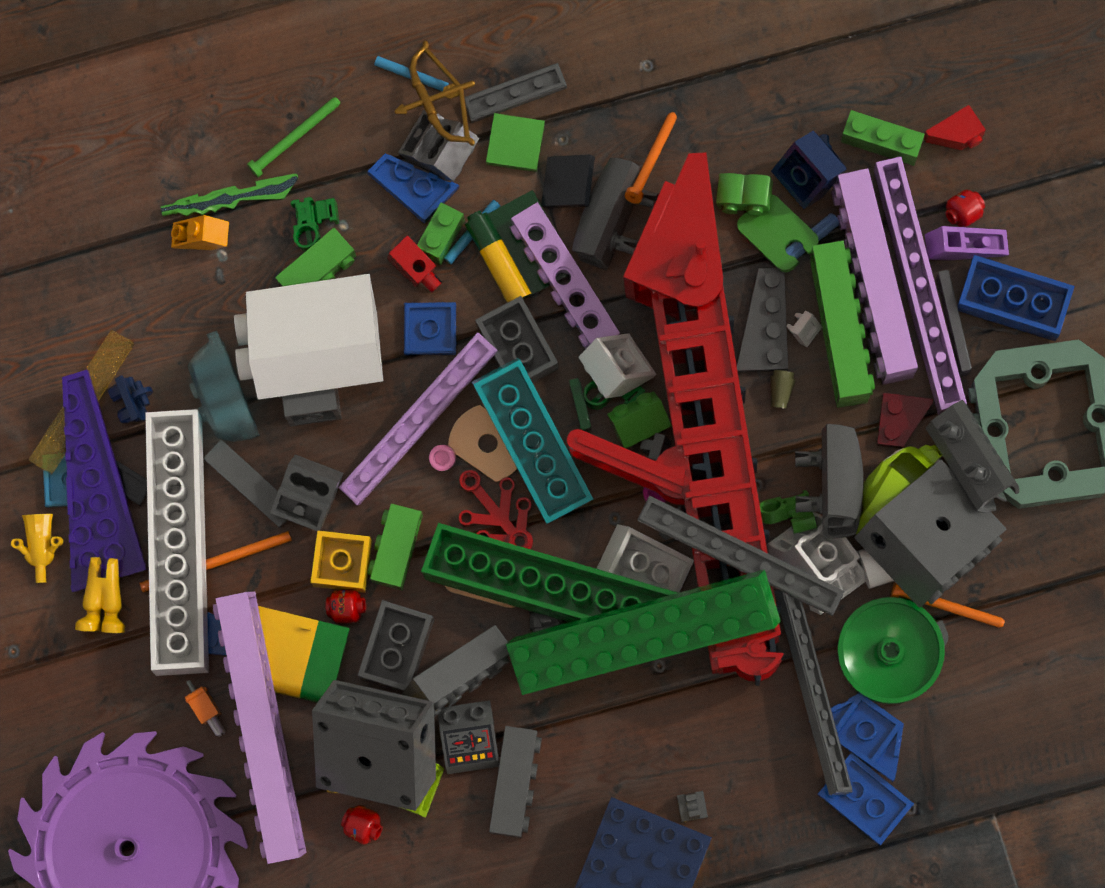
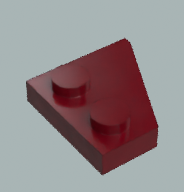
[877,393,933,449]

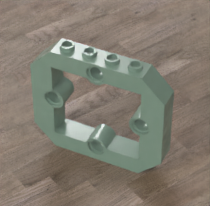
[968,339,1105,509]

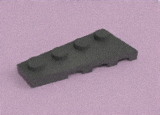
[737,268,788,372]

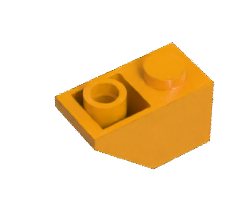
[171,215,229,250]

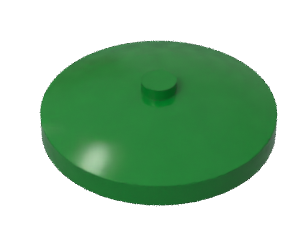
[837,597,945,704]

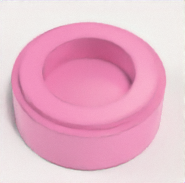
[429,445,456,471]

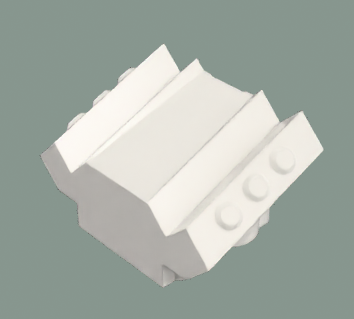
[767,512,866,615]

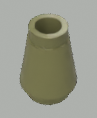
[770,370,796,409]

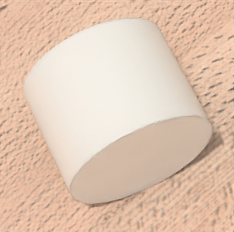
[857,549,894,589]

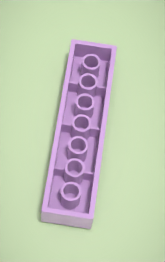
[831,168,918,385]

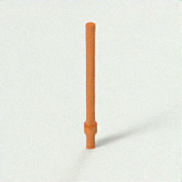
[139,531,292,592]

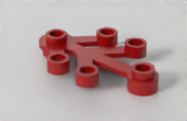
[459,470,533,549]

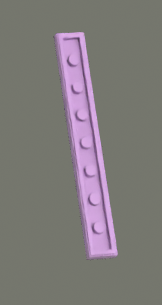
[339,333,498,505]

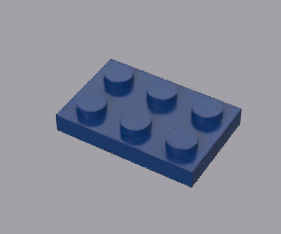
[817,753,914,846]

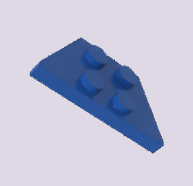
[809,693,904,782]

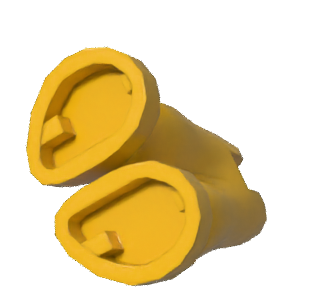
[75,557,125,633]

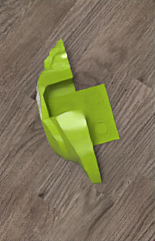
[856,445,943,535]

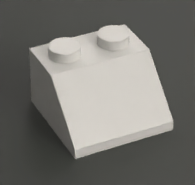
[579,334,656,398]

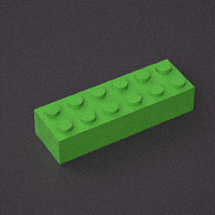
[810,241,875,408]

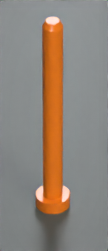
[624,112,677,204]
[890,582,1005,628]

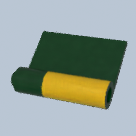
[465,190,569,303]

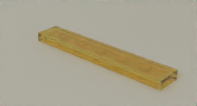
[29,330,134,474]

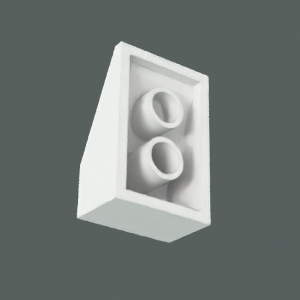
[597,524,694,593]

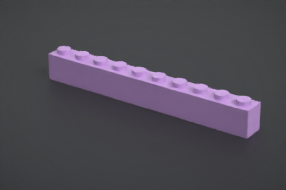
[874,157,967,415]

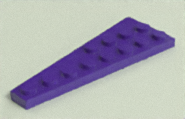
[62,370,148,592]

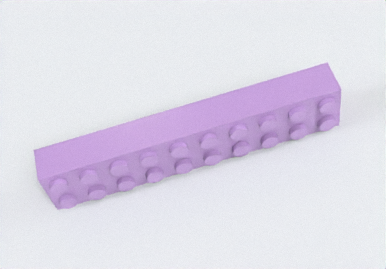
[213,592,307,864]

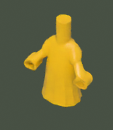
[11,514,63,583]

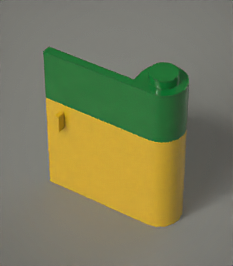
[258,606,350,703]

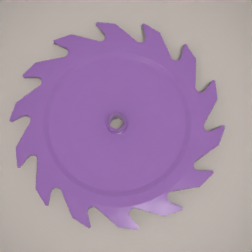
[8,731,248,888]

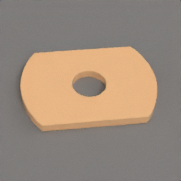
[448,405,517,482]

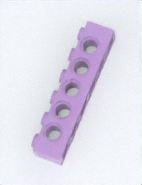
[509,202,620,349]

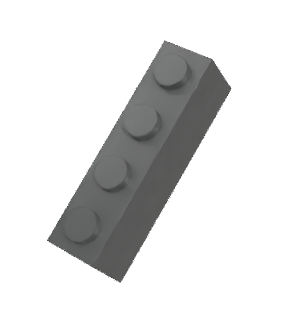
[489,726,542,838]

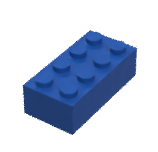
[957,255,1075,341]

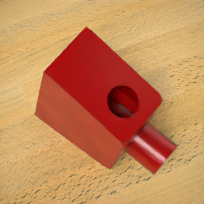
[387,235,443,293]

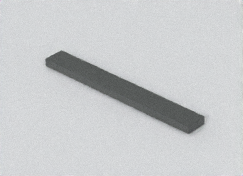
[637,496,845,616]
[775,590,853,795]

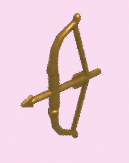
[394,40,475,146]

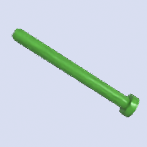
[247,97,340,178]

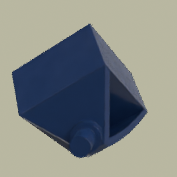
[771,130,847,209]

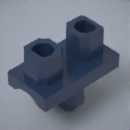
[107,375,153,424]

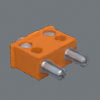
[185,680,226,737]

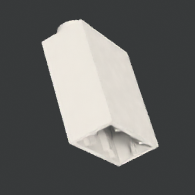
[234,274,383,400]

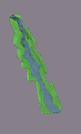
[161,174,298,217]

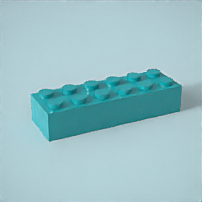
[472,358,593,524]

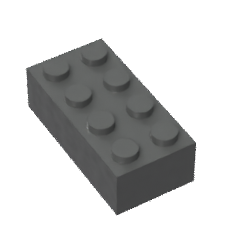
[401,625,510,717]

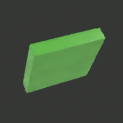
[486,113,545,172]

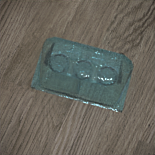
[187,330,260,442]

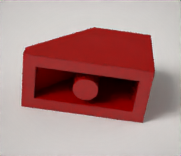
[923,105,986,150]

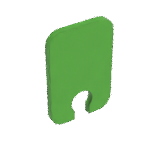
[737,195,819,272]

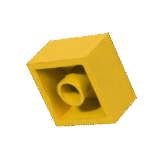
[311,531,372,593]

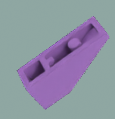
[925,226,1009,260]

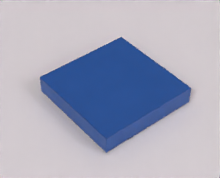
[404,302,456,355]

